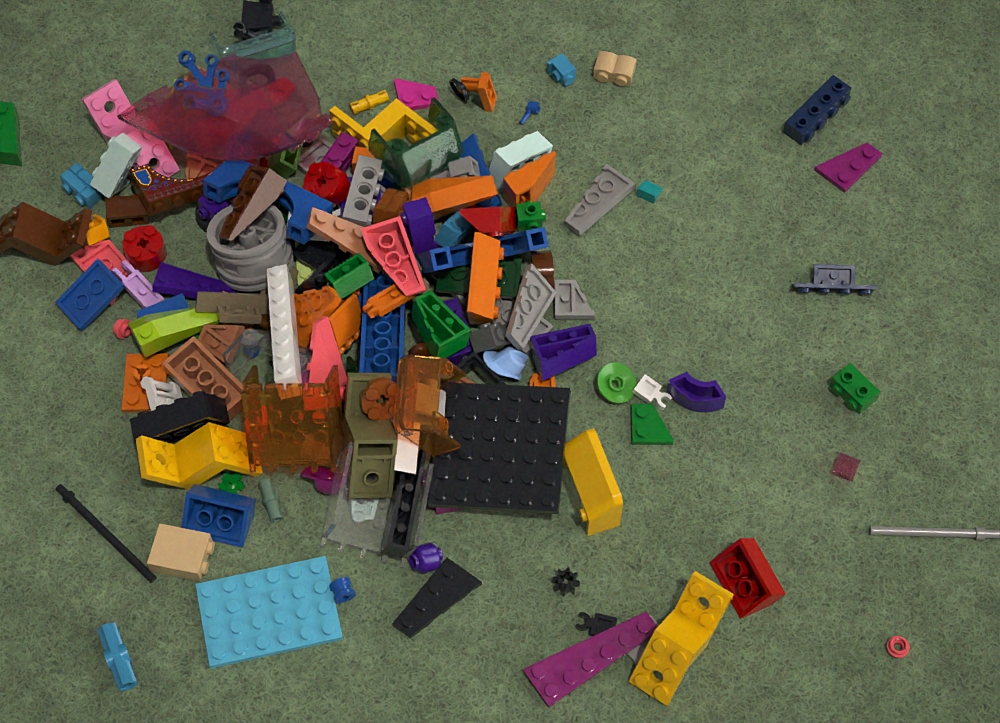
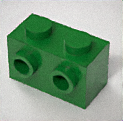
[830,363,880,414]

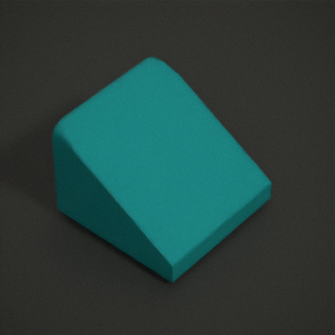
[636,180,663,204]

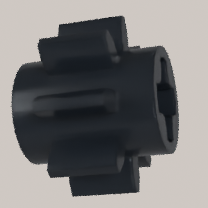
[552,567,580,596]

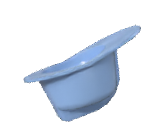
[483,347,528,380]

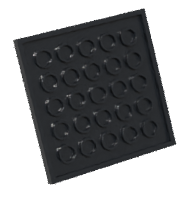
[428,382,571,514]

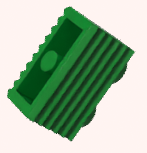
[324,253,375,299]

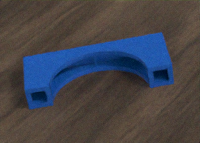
[203,155,333,244]
[415,227,549,274]

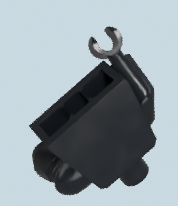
[233,0,285,43]

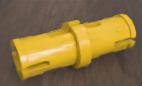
[349,89,389,115]

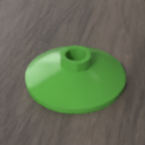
[597,362,637,404]

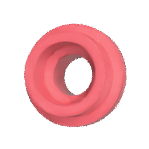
[113,319,131,339]
[886,636,910,658]

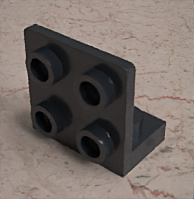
[292,240,350,283]

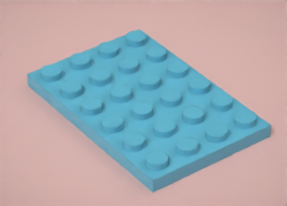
[195,556,343,669]

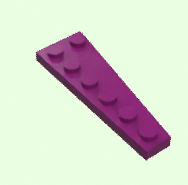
[523,611,657,707]

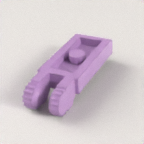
[111,260,165,308]

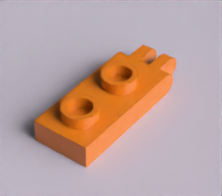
[362,283,418,318]

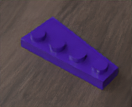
[152,262,237,298]

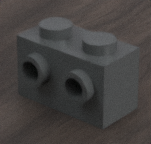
[469,322,513,354]

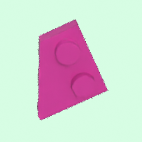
[394,79,439,111]

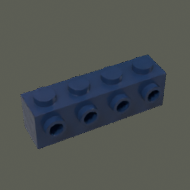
[783,75,852,145]

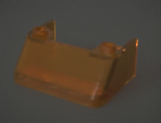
[393,355,466,456]

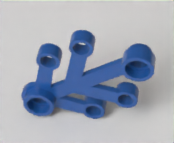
[174,50,230,114]

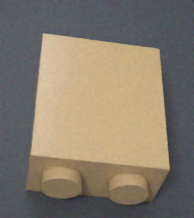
[147,523,215,581]

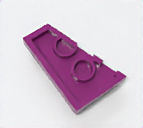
[814,142,883,193]

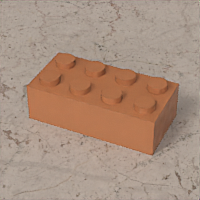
[162,336,253,426]

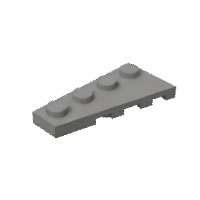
[565,164,635,236]
[505,264,557,350]

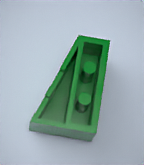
[0,101,22,166]
[411,290,471,364]

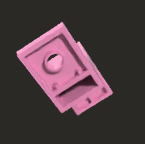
[81,79,180,177]

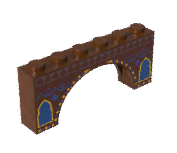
[130,135,260,216]

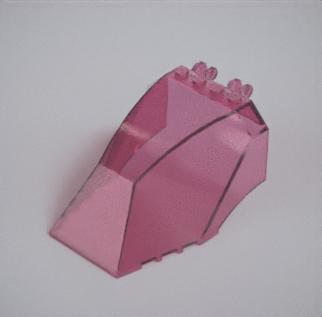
[117,52,333,161]

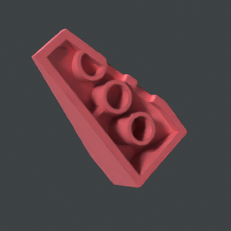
[361,216,426,297]
[304,316,347,410]

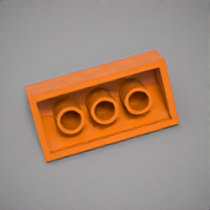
[467,232,504,325]

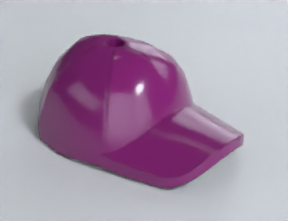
[300,465,347,495]

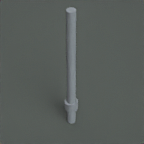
[870,526,1000,540]

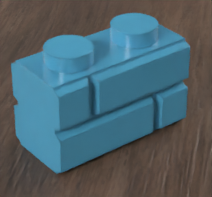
[60,163,105,209]
[434,208,473,247]

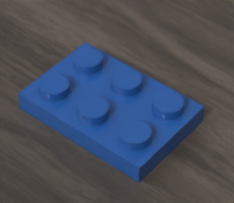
[55,258,126,331]

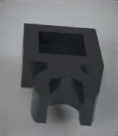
[576,612,618,636]

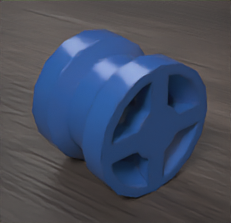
[329,577,356,604]

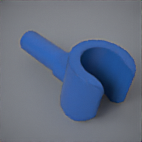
[519,101,541,125]

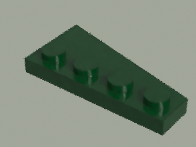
[436,258,522,299]

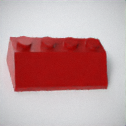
[459,207,516,236]

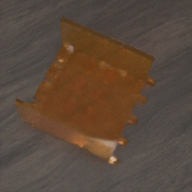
[241,365,345,472]

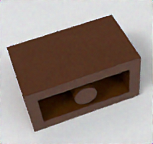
[106,194,149,228]

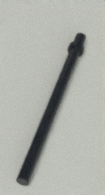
[55,484,157,583]

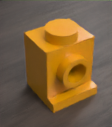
[84,214,110,246]

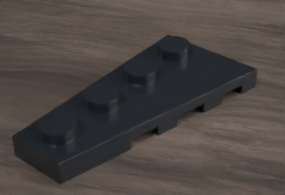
[392,557,482,639]

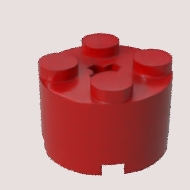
[302,162,351,207]
[122,225,167,272]

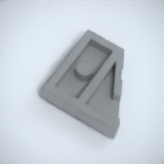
[555,280,595,319]

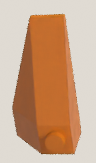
[411,175,498,220]

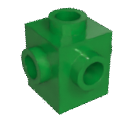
[516,201,546,231]

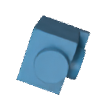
[547,53,576,86]

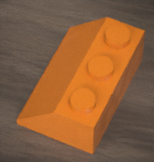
[329,293,362,357]

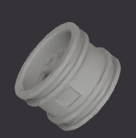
[207,204,294,292]

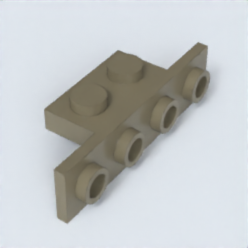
[195,292,270,325]

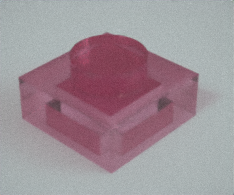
[832,453,861,481]

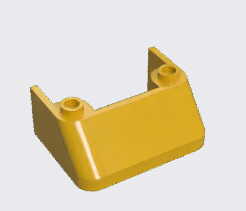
[564,428,623,536]

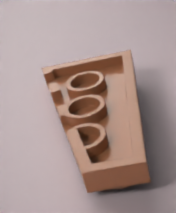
[306,207,382,273]

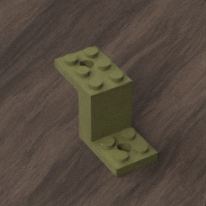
[342,373,398,498]

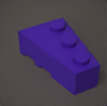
[400,197,438,255]

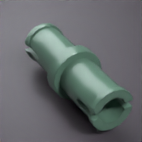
[258,478,284,523]

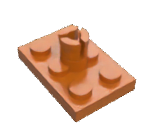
[122,353,169,413]

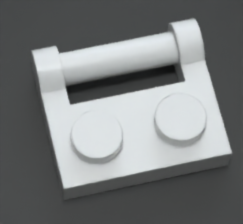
[141,376,183,411]

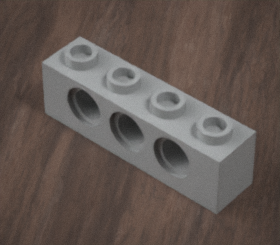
[342,155,384,227]

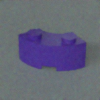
[666,372,726,412]

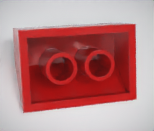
[709,538,786,619]

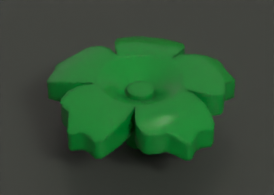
[218,472,245,494]

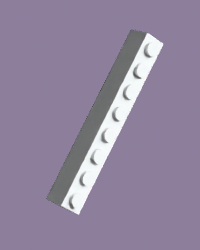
[267,264,303,399]

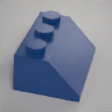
[181,484,256,548]

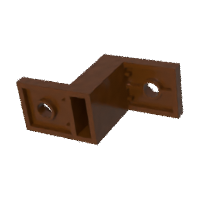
[0,202,92,266]

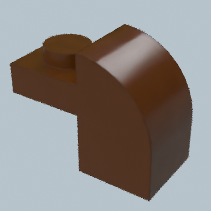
[530,250,555,290]

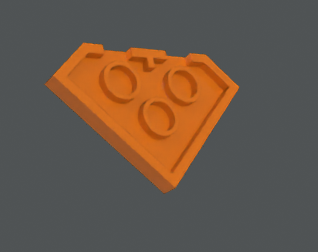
[294,286,342,348]

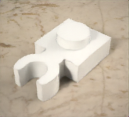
[632,374,672,410]

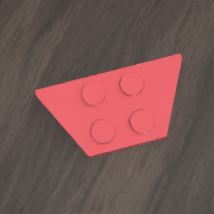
[69,240,130,306]

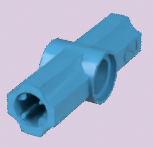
[97,623,138,691]

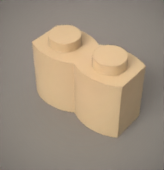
[593,51,637,86]

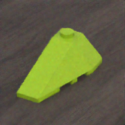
[127,307,219,357]

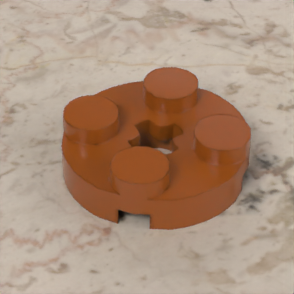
[360,377,404,420]

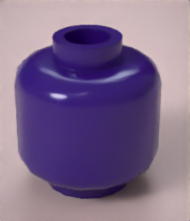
[409,542,443,574]

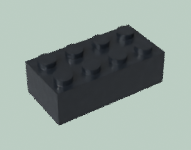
[130,391,230,444]

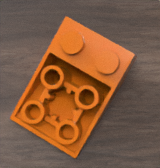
[503,151,556,215]

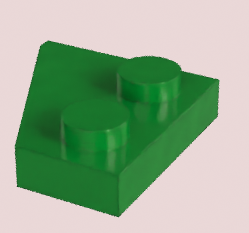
[631,404,673,445]

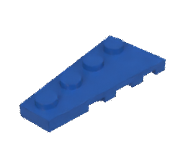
[444,134,503,208]

